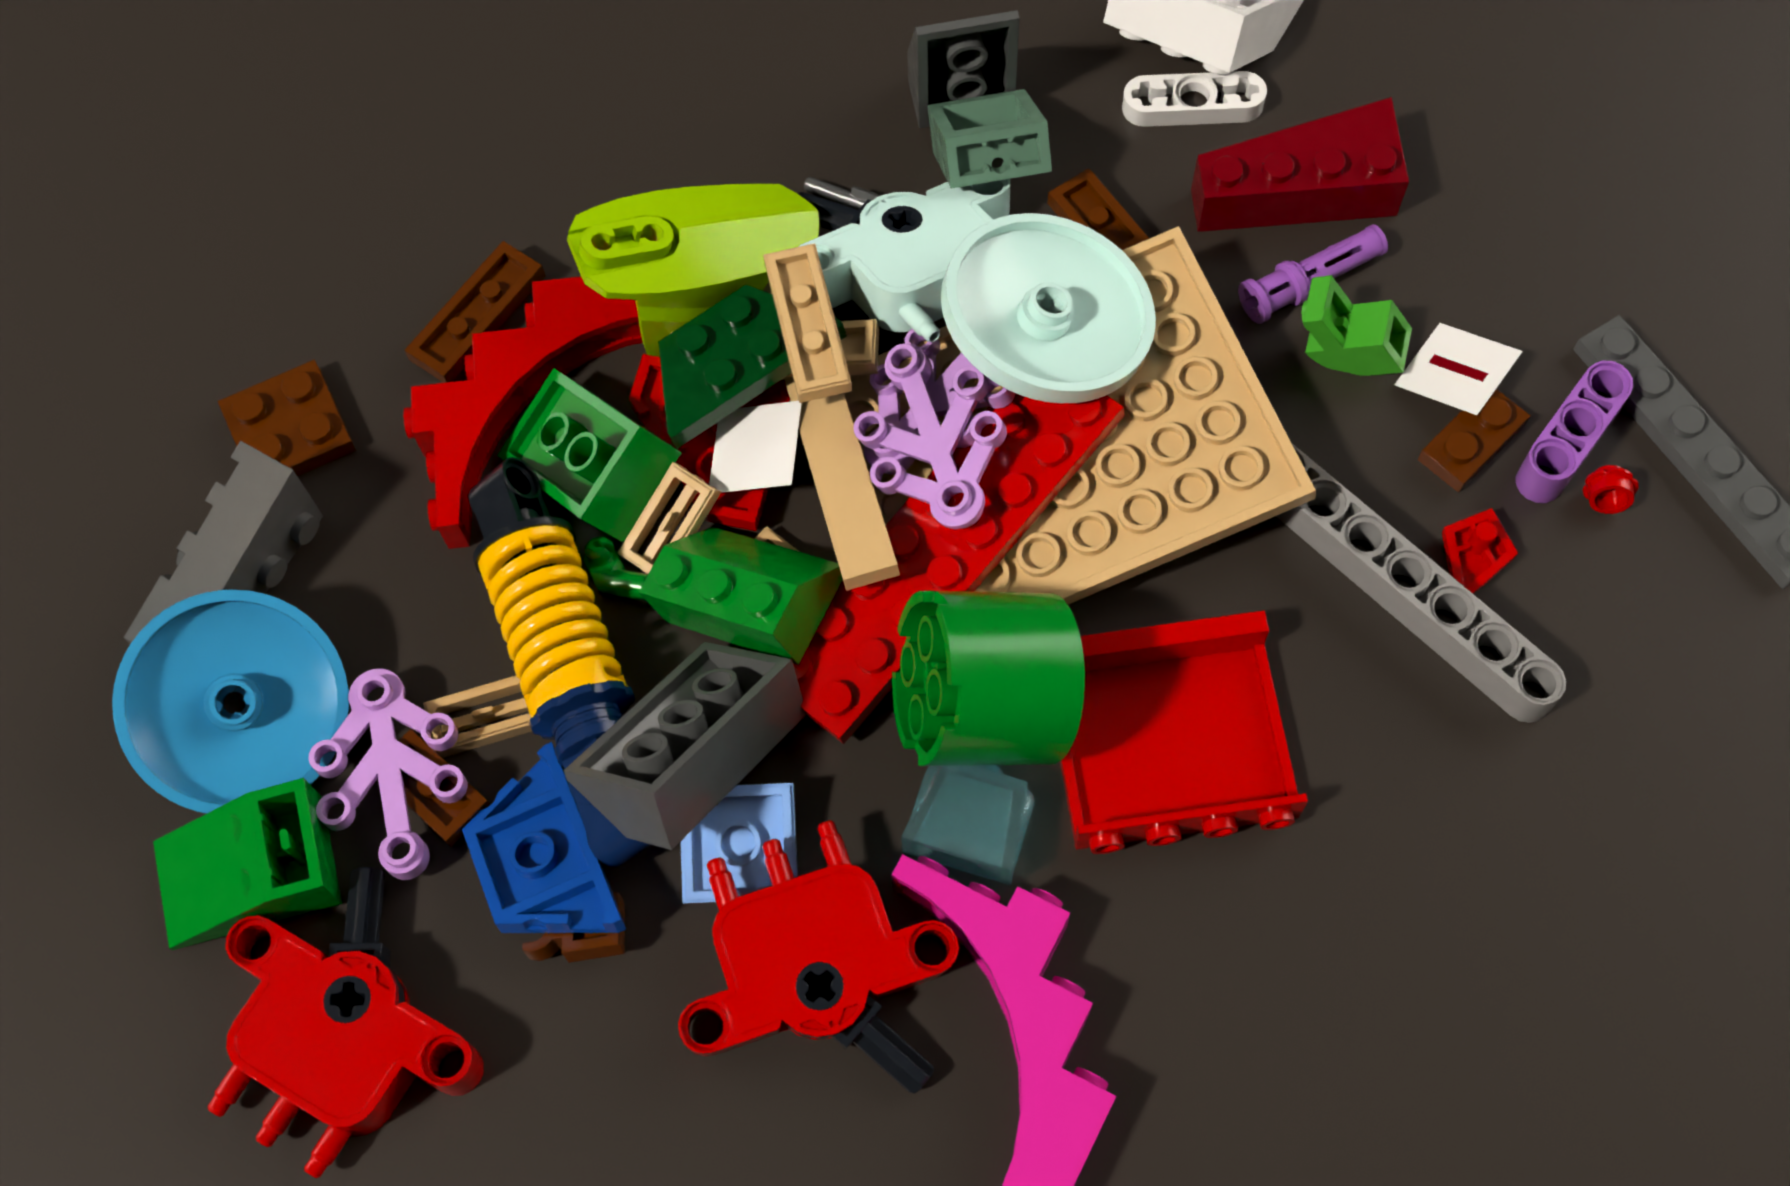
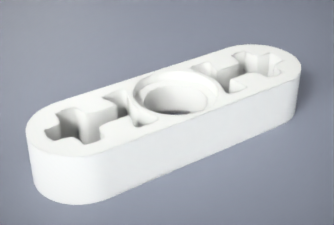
[1122,71,1267,127]

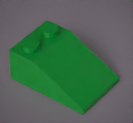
[497,368,682,542]

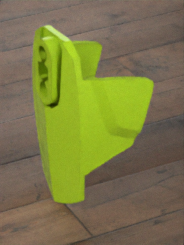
[567,184,819,357]

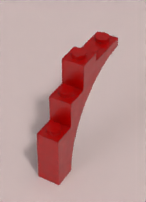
[403,276,643,549]

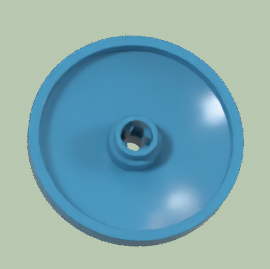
[112,589,349,813]

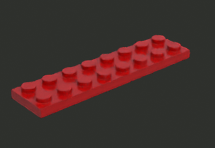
[793,393,1125,744]

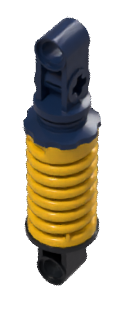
[468,457,651,867]

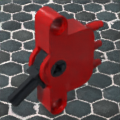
[678,820,959,1094]
[207,867,484,1179]

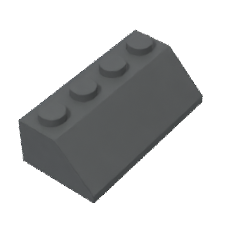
[564,642,807,850]

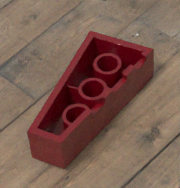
[1191,97,1409,232]

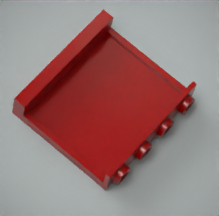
[1060,610,1308,854]

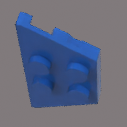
[462,742,626,933]

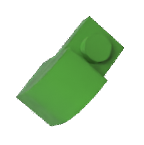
[1301,275,1412,376]

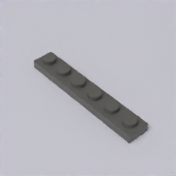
[1573,315,1790,590]

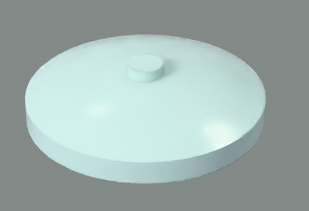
[941,213,1156,404]

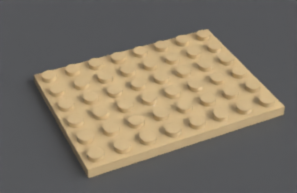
[844,226,1316,605]

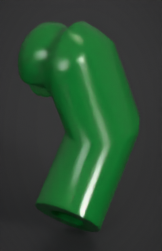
[584,537,648,601]

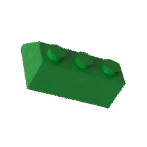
[639,527,843,665]

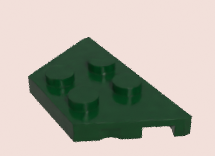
[658,284,847,449]

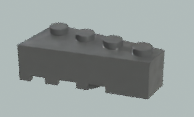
[124,441,323,644]

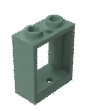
[927,89,1052,189]

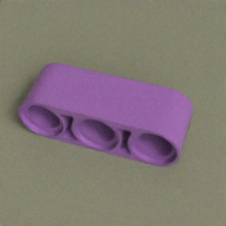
[1516,360,1633,503]

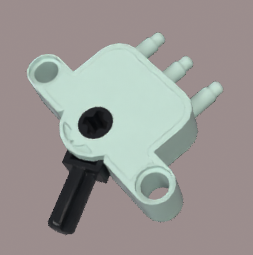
[797,179,1010,342]

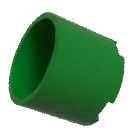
[892,591,1085,766]

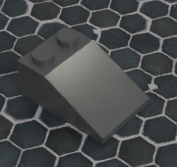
[907,10,1020,128]

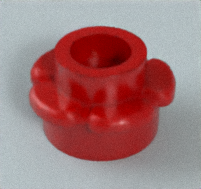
[1583,465,1639,514]

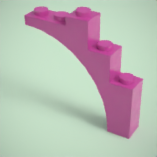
[892,854,1116,1186]

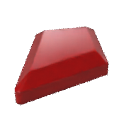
[1442,508,1518,594]

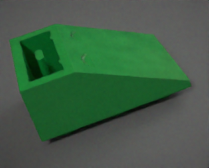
[153,778,342,951]

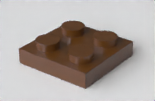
[217,359,357,476]

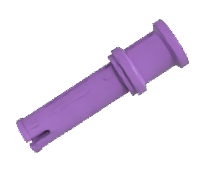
[1238,224,1388,324]

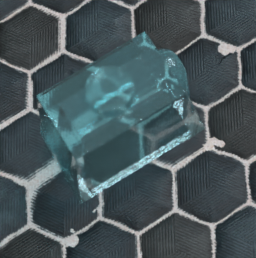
[901,765,1035,886]

